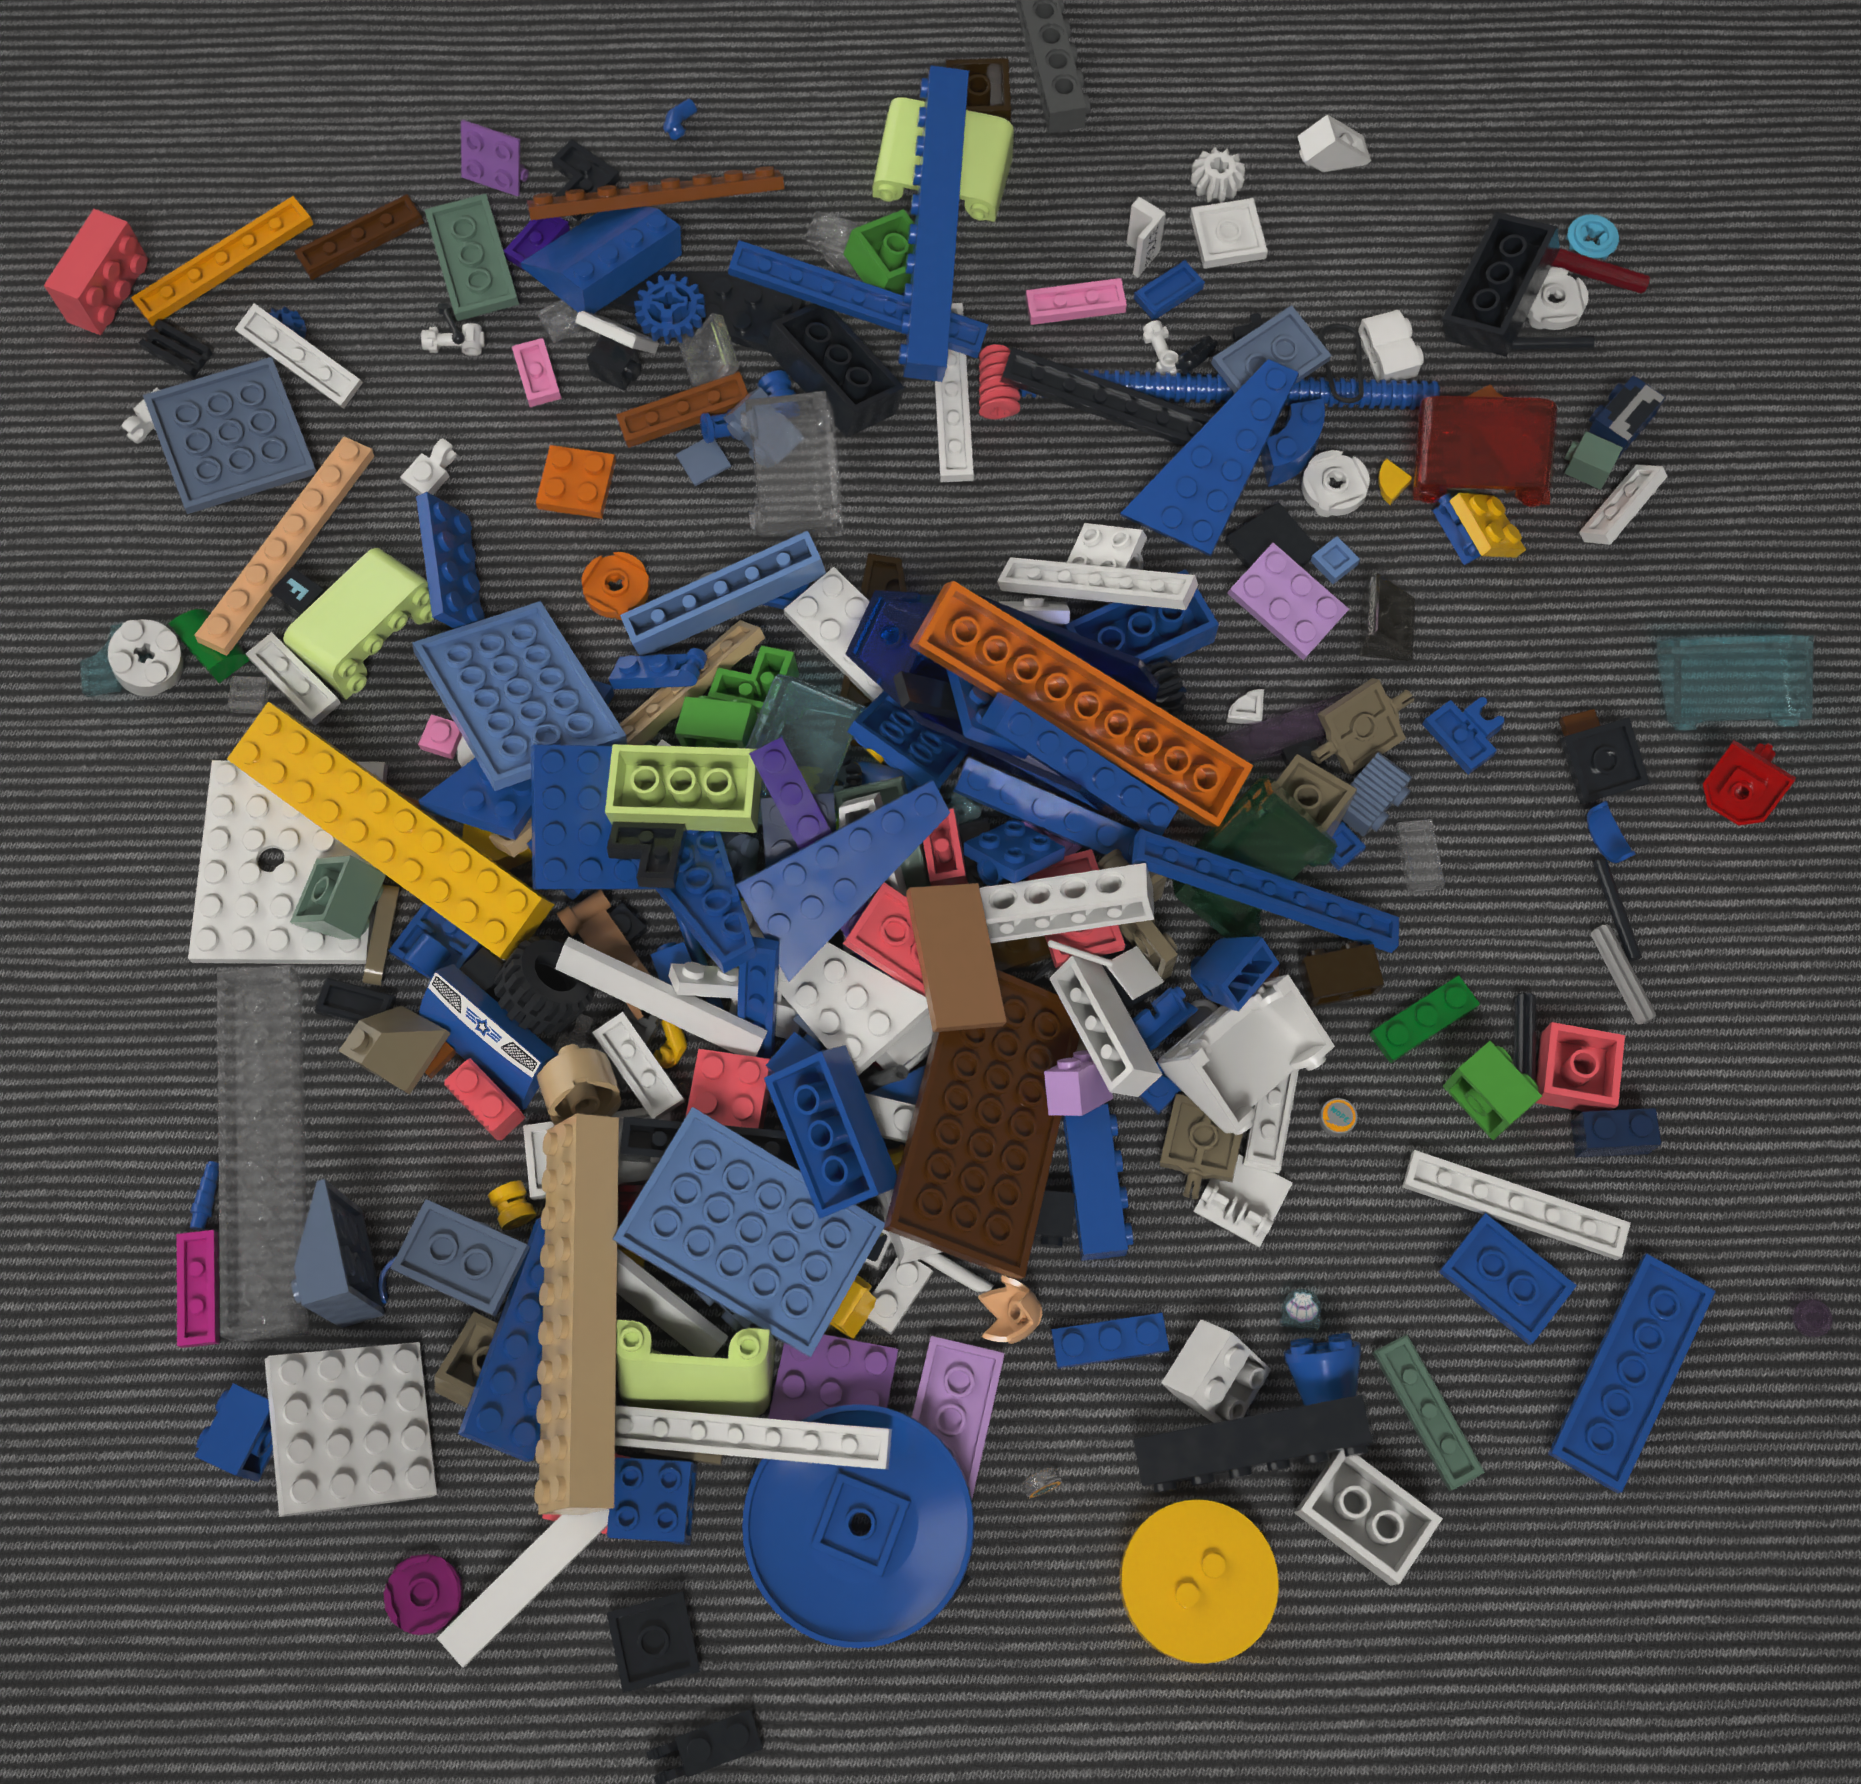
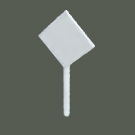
[1048,940,1164,1000]

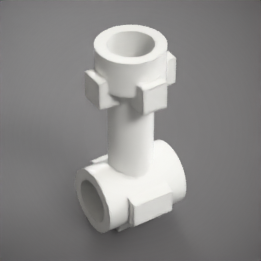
[1143,320,1181,376]
[421,323,485,356]

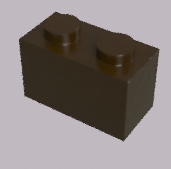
[1298,942,1384,1007]

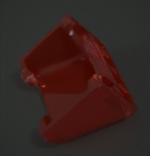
[1413,396,1558,507]

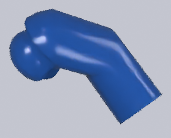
[663,98,697,141]

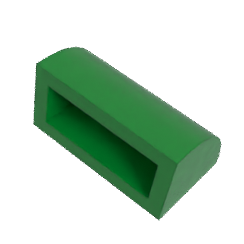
[168,609,250,684]

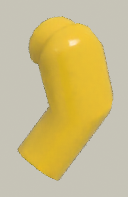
[653,1020,687,1069]

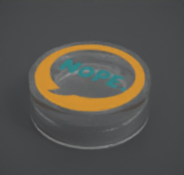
[1022,1467,1062,1499]

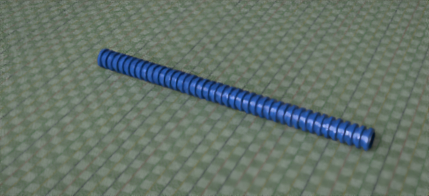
[1020,369,1440,411]

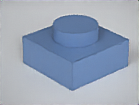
[1310,536,1360,584]

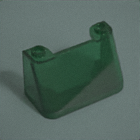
[1172,774,1338,938]

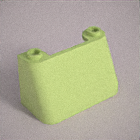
[872,97,1014,222]
[616,1320,776,1417]

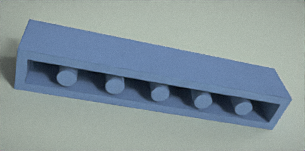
[620,531,826,656]

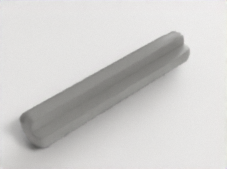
[1591,924,1656,1025]

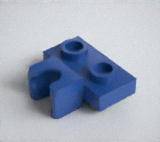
[1422,697,1505,775]

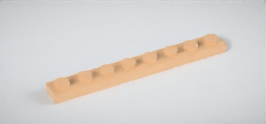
[195,436,374,656]

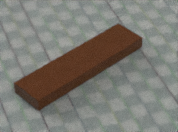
[294,194,424,280]

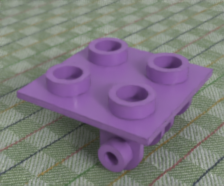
[461,120,528,197]

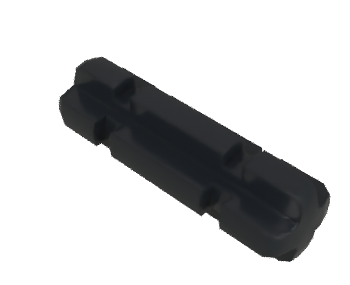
[1175,335,1218,374]

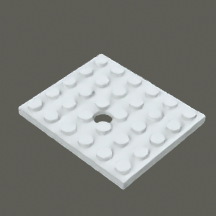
[188,760,388,964]

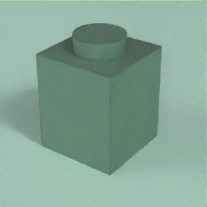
[1564,431,1623,490]

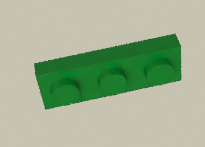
[1369,975,1480,1064]

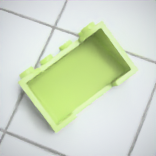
[283,548,434,700]

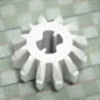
[1191,146,1245,203]

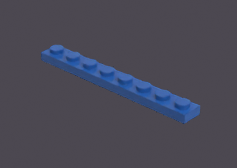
[728,240,988,358]
[1131,829,1399,953]

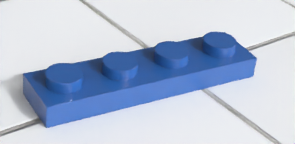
[737,936,780,1059]

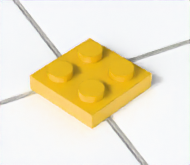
[1449,493,1526,558]

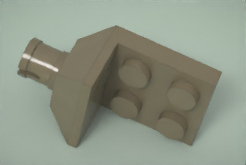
[1097,849,1178,980]

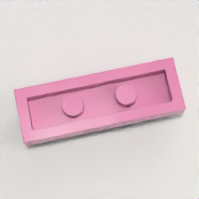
[1025,278,1127,325]

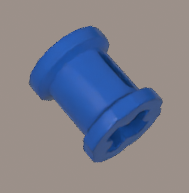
[700,409,736,443]

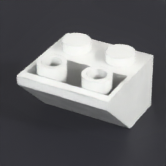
[1161,1319,1271,1423]

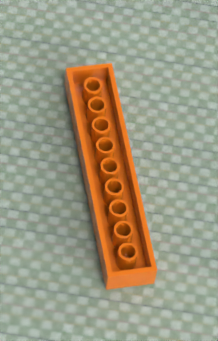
[910,581,1254,827]

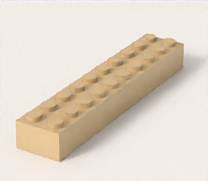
[534,1113,619,1515]

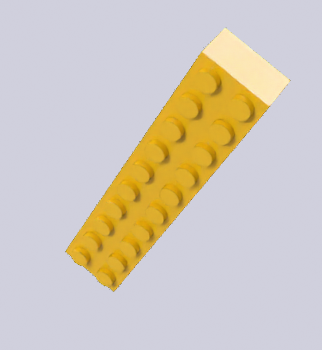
[227,702,555,960]

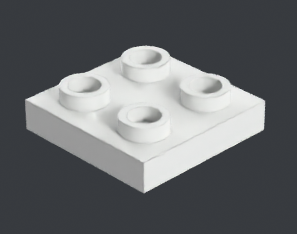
[1067,523,1147,570]

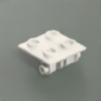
[1194,1154,1293,1248]

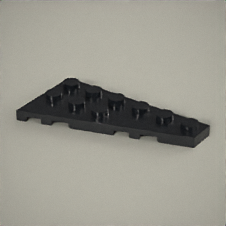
[606,271,806,354]

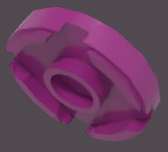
[383,1554,464,1635]

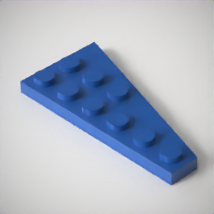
[1120,359,1299,557]
[419,679,614,840]

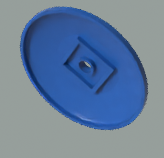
[742,1404,975,1648]

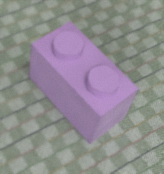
[1044,1050,1113,1116]

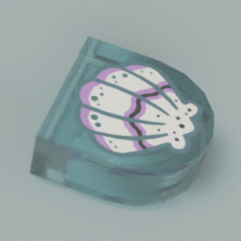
[1280,1289,1321,1330]

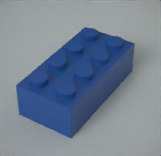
[1063,569,1219,685]

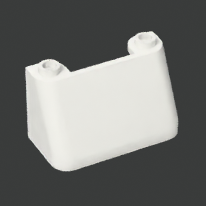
[1158,974,1335,1135]

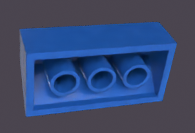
[764,1045,897,1219]

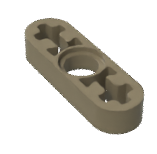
[363,884,400,986]

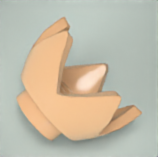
[978,1275,1042,1344]

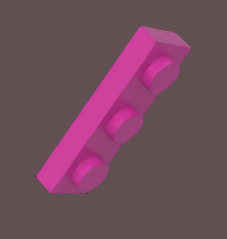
[177,1230,220,1348]

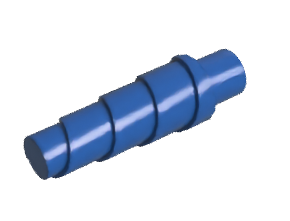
[189,1161,220,1231]

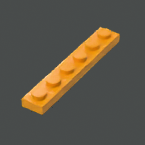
[131,196,314,326]

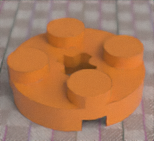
[582,552,650,620]

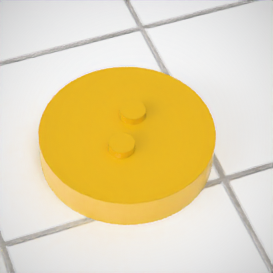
[1119,1500,1279,1664]

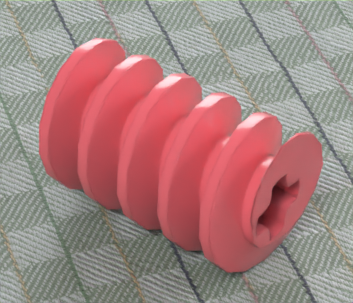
[979,344,1020,420]

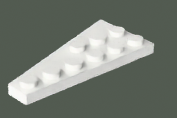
[741,900,929,1076]

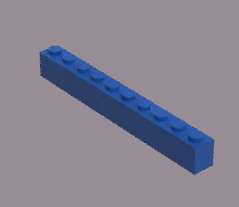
[898,65,969,382]

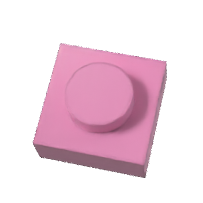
[418,714,462,759]

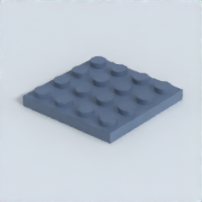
[143,357,316,514]

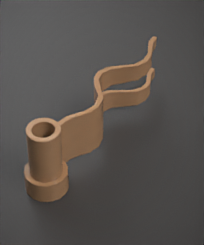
[556,890,651,1020]

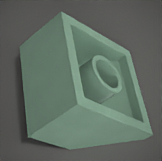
[290,855,386,940]

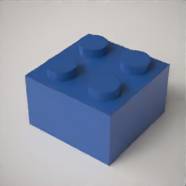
[195,1383,273,1482]

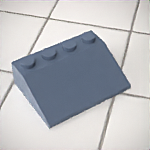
[291,1179,385,1328]

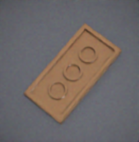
[906,883,1007,1032]

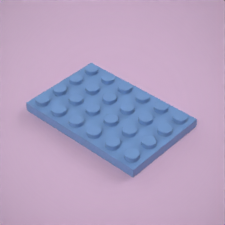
[412,601,627,791]
[613,1107,885,1357]

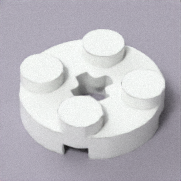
[1527,267,1588,330]
[1301,450,1370,517]

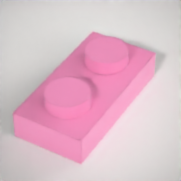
[512,338,561,407]

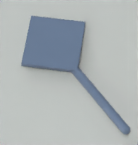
[676,439,731,486]

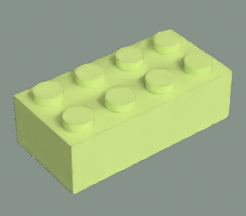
[605,744,762,833]

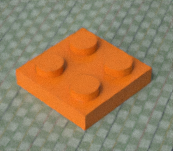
[536,445,616,519]

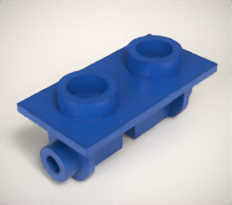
[1432,494,1481,566]
[1132,986,1198,1051]

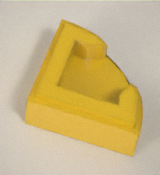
[1378,458,1413,505]

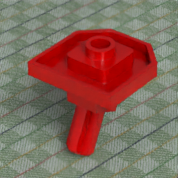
[1703,740,1796,826]

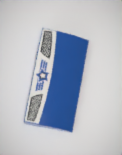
[419,964,558,1110]

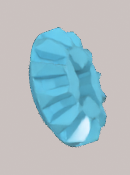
[1566,215,1619,260]

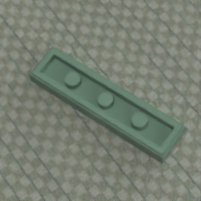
[1372,1334,1485,1491]

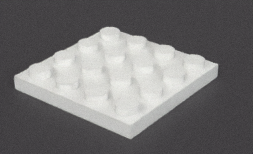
[265,1342,437,1517]

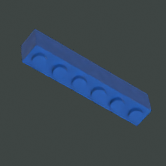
[980,692,1179,836]

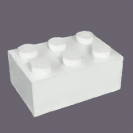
[1294,1450,1443,1586]

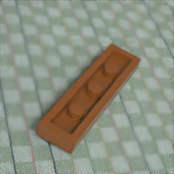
[616,372,748,448]

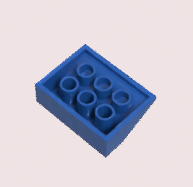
[521,206,682,314]

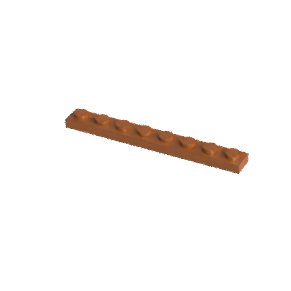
[527,166,784,220]

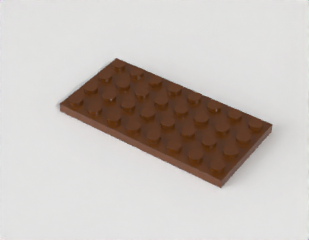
[884,969,1080,1280]

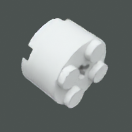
[108,620,184,697]

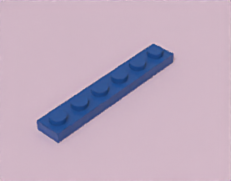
[953,757,1138,865]

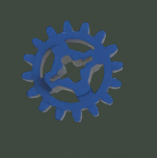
[634,274,706,344]

